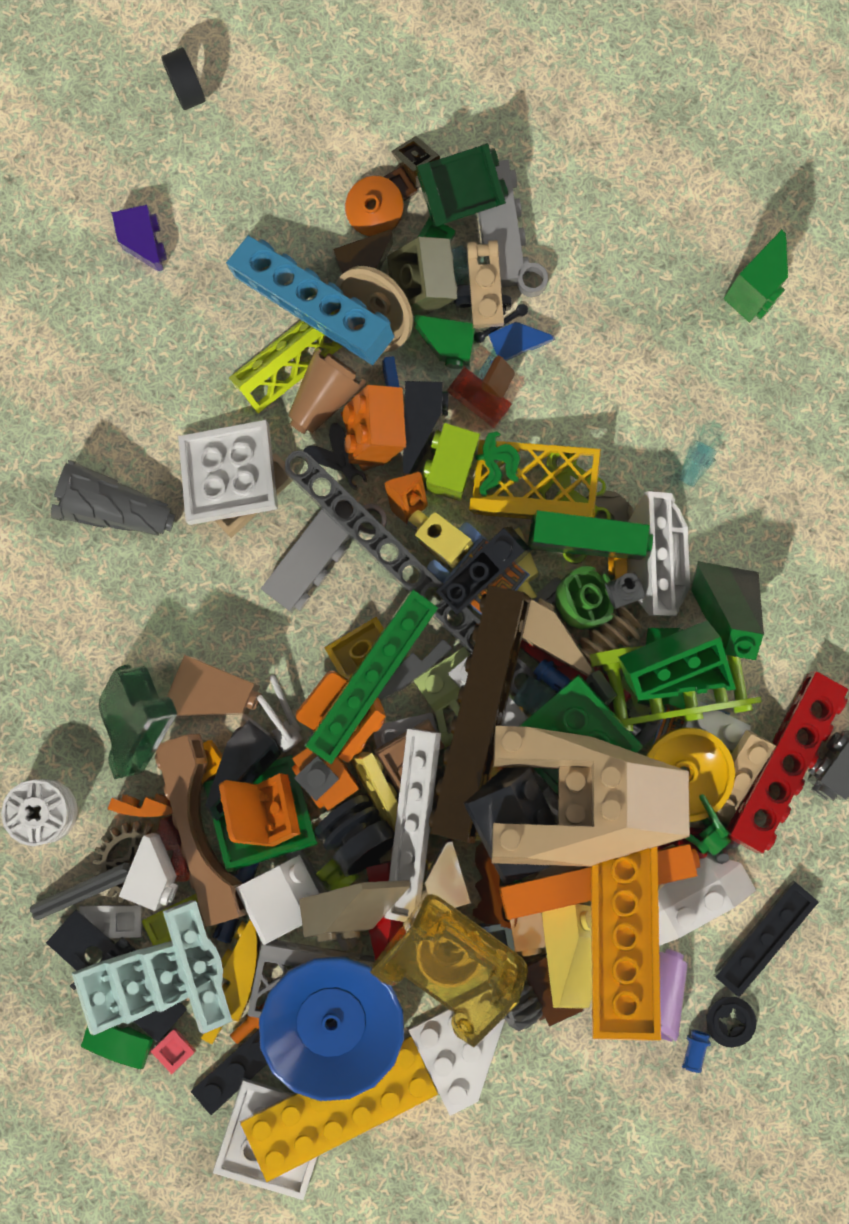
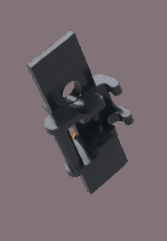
[46,909,188,1043]

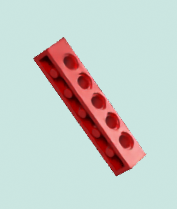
[726,671,849,854]

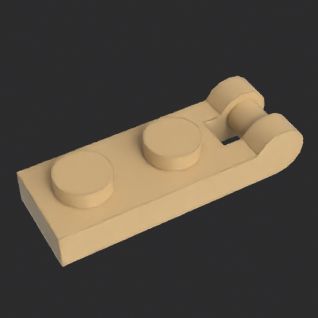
[467,240,504,328]

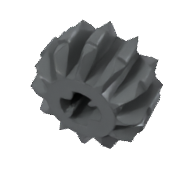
[493,974,543,1031]

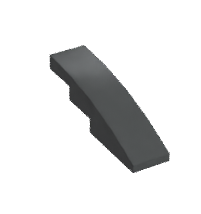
[378,639,452,701]

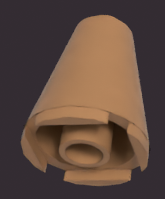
[288,346,367,434]

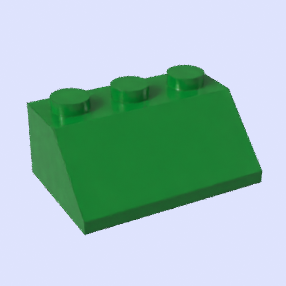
[723,229,788,323]

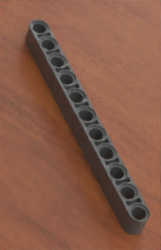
[285,451,537,696]

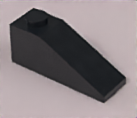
[205,720,281,821]

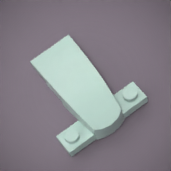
[72,900,232,1035]

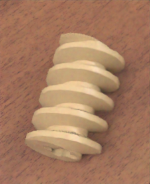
[579,606,642,671]

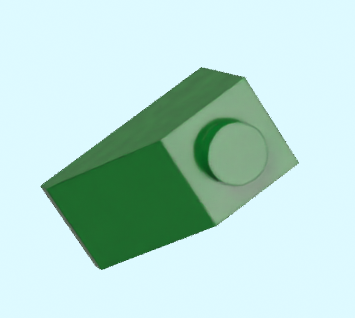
[414,315,475,369]

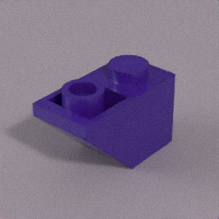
[111,204,167,271]

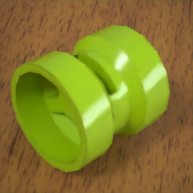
[316,858,359,891]

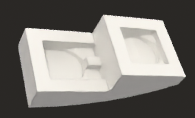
[79,905,142,938]

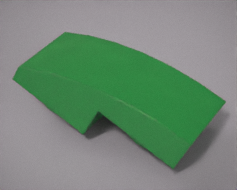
[81,1025,153,1070]

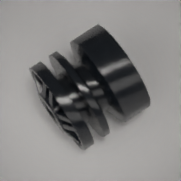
[314,794,395,877]

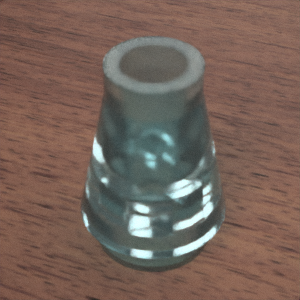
[678,440,717,488]

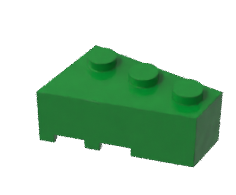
[618,620,736,700]

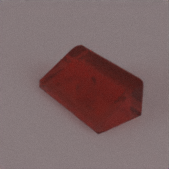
[446,367,512,428]

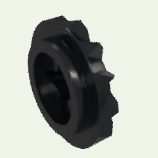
[706,996,757,1048]

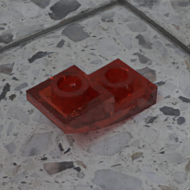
[158,815,190,882]

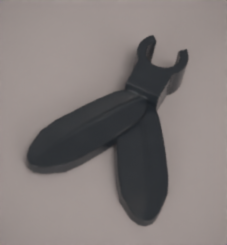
[304,423,367,490]

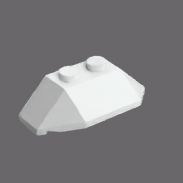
[627,491,690,616]
[658,853,756,946]

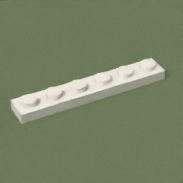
[385,729,441,924]

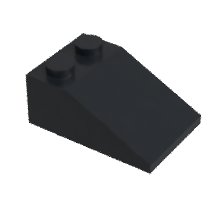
[403,381,449,476]

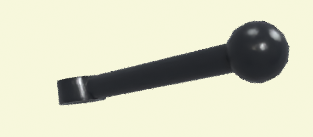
[474,304,528,343]

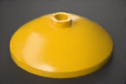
[646,727,735,822]

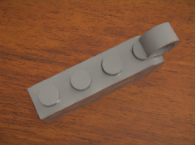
[478,160,548,297]
[260,501,387,613]

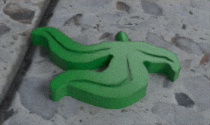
[475,431,520,497]

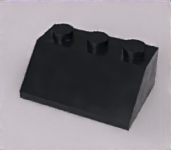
[463,767,558,884]

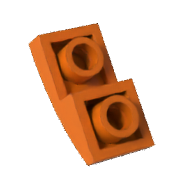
[108,793,173,817]

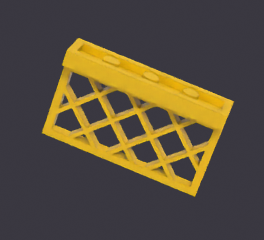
[469,440,601,520]

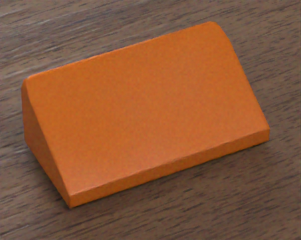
[384,472,428,524]

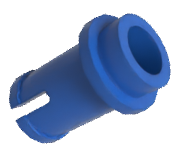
[533,659,571,692]
[682,1030,711,1073]

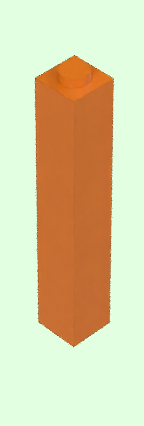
[499,844,700,920]

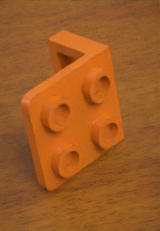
[296,671,386,763]
[219,773,301,847]

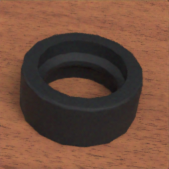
[161,47,206,110]

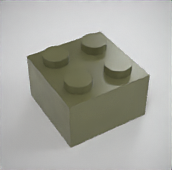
[387,237,457,316]

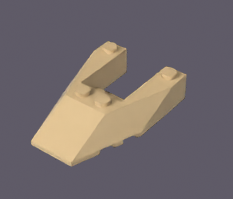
[492,726,690,866]

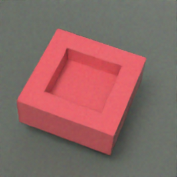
[150,1028,196,1074]

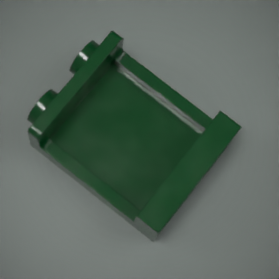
[415,143,508,227]

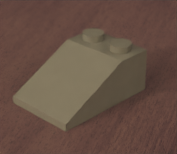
[299,880,410,942]

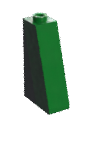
[528,510,653,560]
[691,561,764,660]

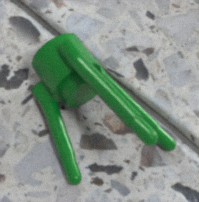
[685,794,732,856]

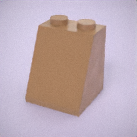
[160,655,262,717]

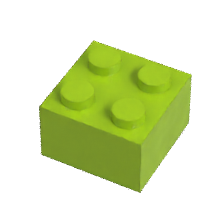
[422,423,480,501]

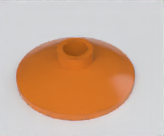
[345,176,404,236]

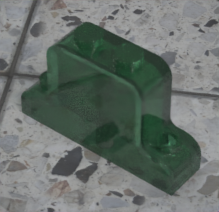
[99,665,177,779]

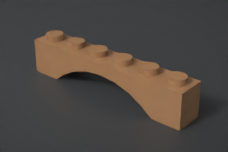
[154,734,248,927]

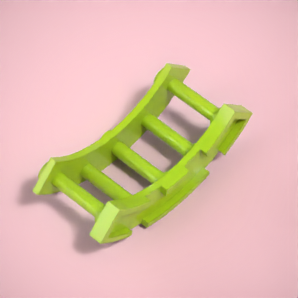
[590,643,762,731]

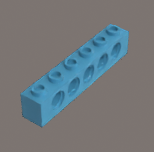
[226,235,395,366]

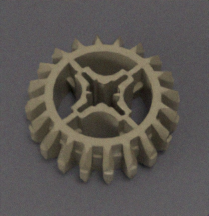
[92,821,178,906]

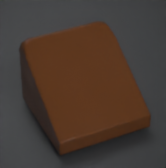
[482,355,515,398]

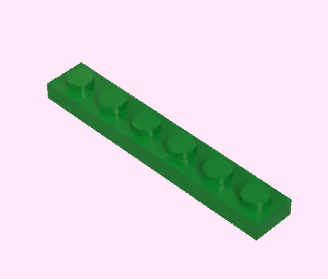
[304,590,438,764]

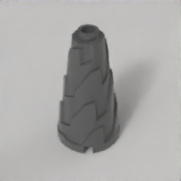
[51,460,176,536]

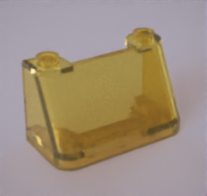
[370,894,528,1048]

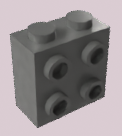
[807,731,849,801]

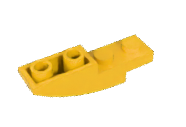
[201,919,260,1044]

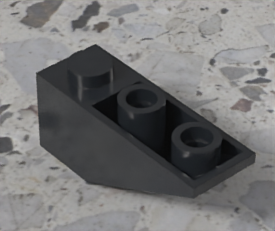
[436,527,532,614]

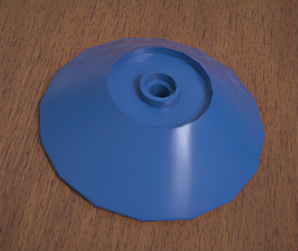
[259,956,404,1101]

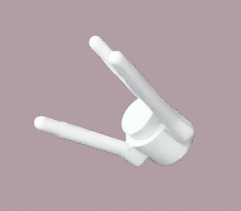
[242,675,303,753]

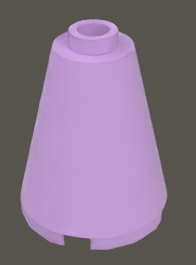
[659,949,688,1042]

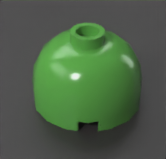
[554,566,614,630]

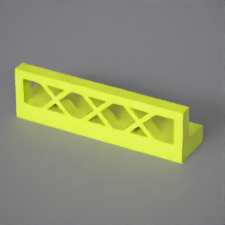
[229,312,343,414]

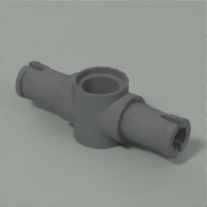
[605,572,645,609]

